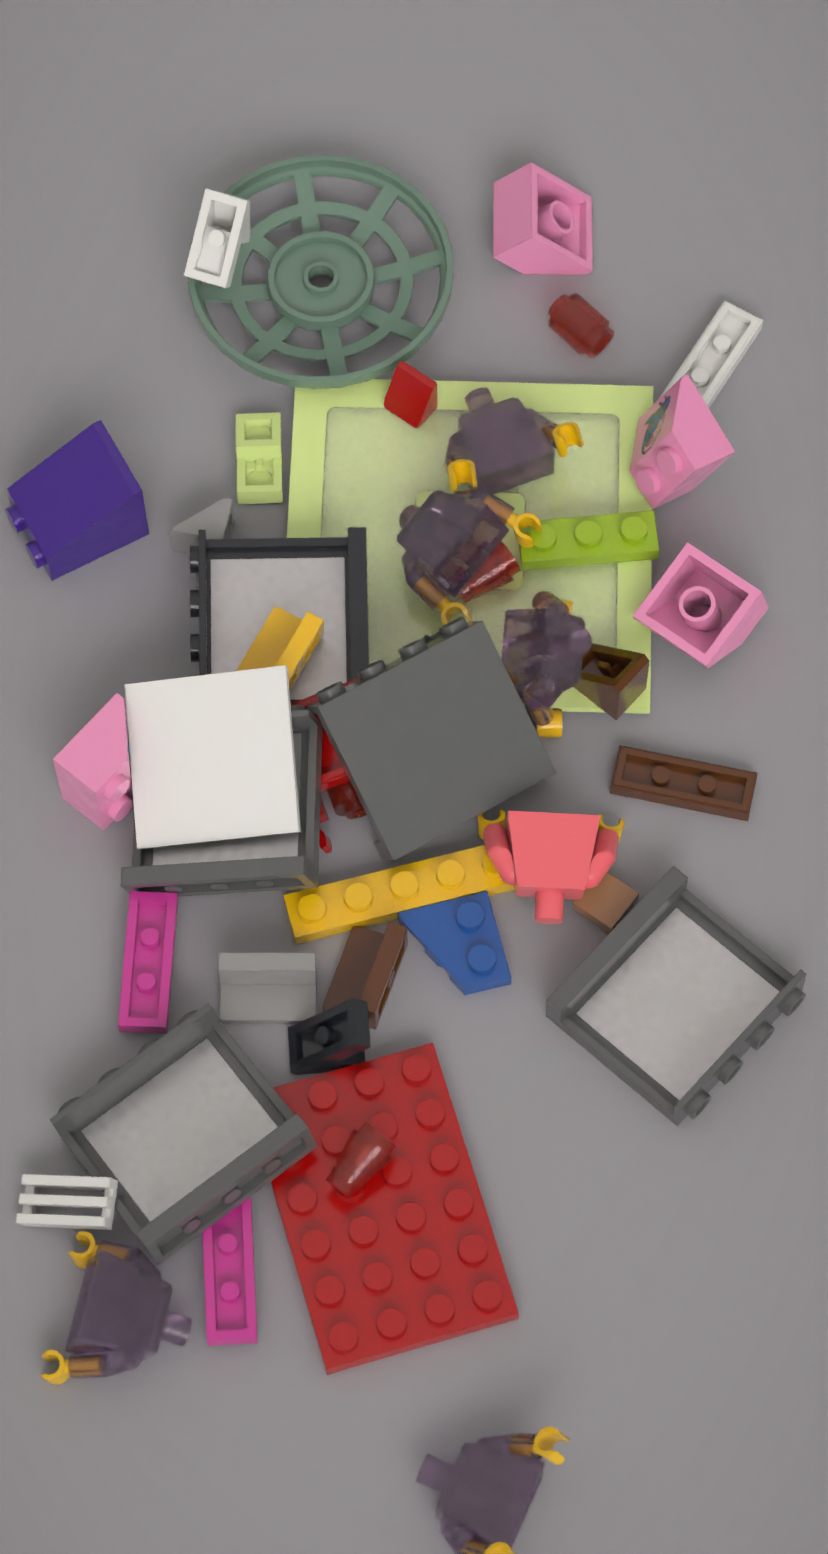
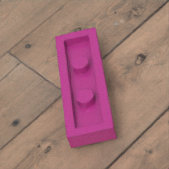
[118,891,179,1034]
[203,1197,258,1346]

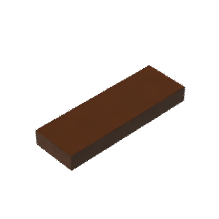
[610,745,758,821]

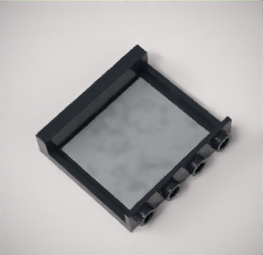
[190,527,369,703]

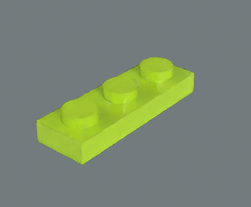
[519,510,659,571]

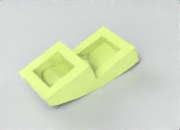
[236,412,283,505]

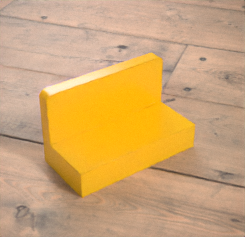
[236,607,324,691]

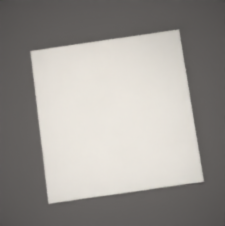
[124,665,301,849]

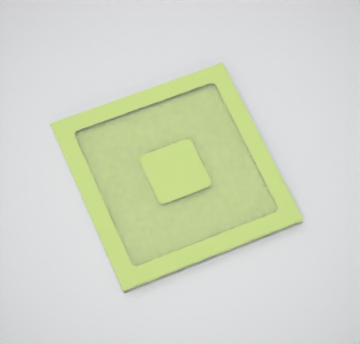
[287,379,653,714]

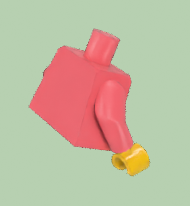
[477,809,625,924]

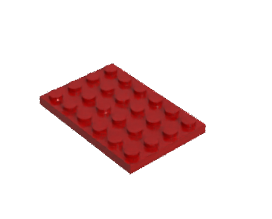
[270,1043,519,1375]

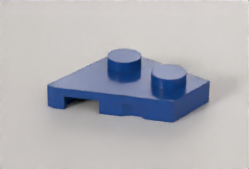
[398,891,511,995]

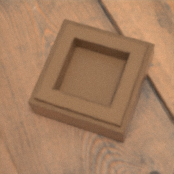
[572,872,639,934]

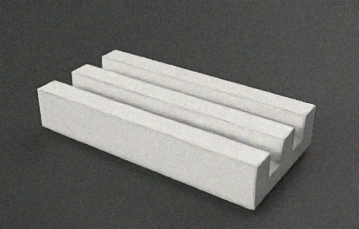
[16,1174,118,1230]

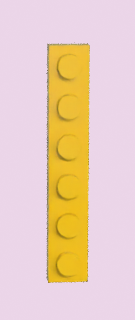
[283,845,514,945]

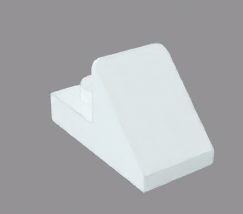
[184,188,250,288]

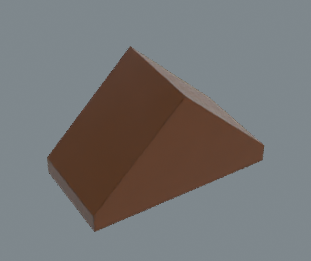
[561,643,649,720]

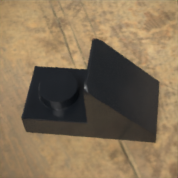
[288,998,371,1075]

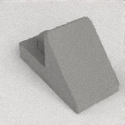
[170,498,235,590]

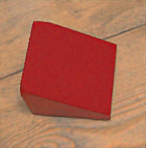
[384,361,437,428]

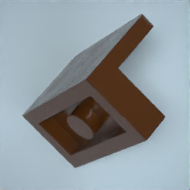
[323,922,408,1030]

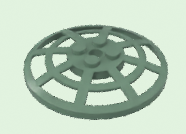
[188,155,454,389]

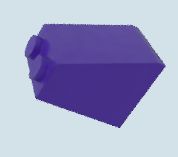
[5,420,149,581]

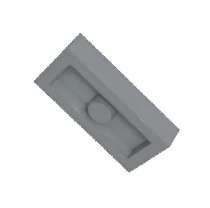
[218,952,317,1024]

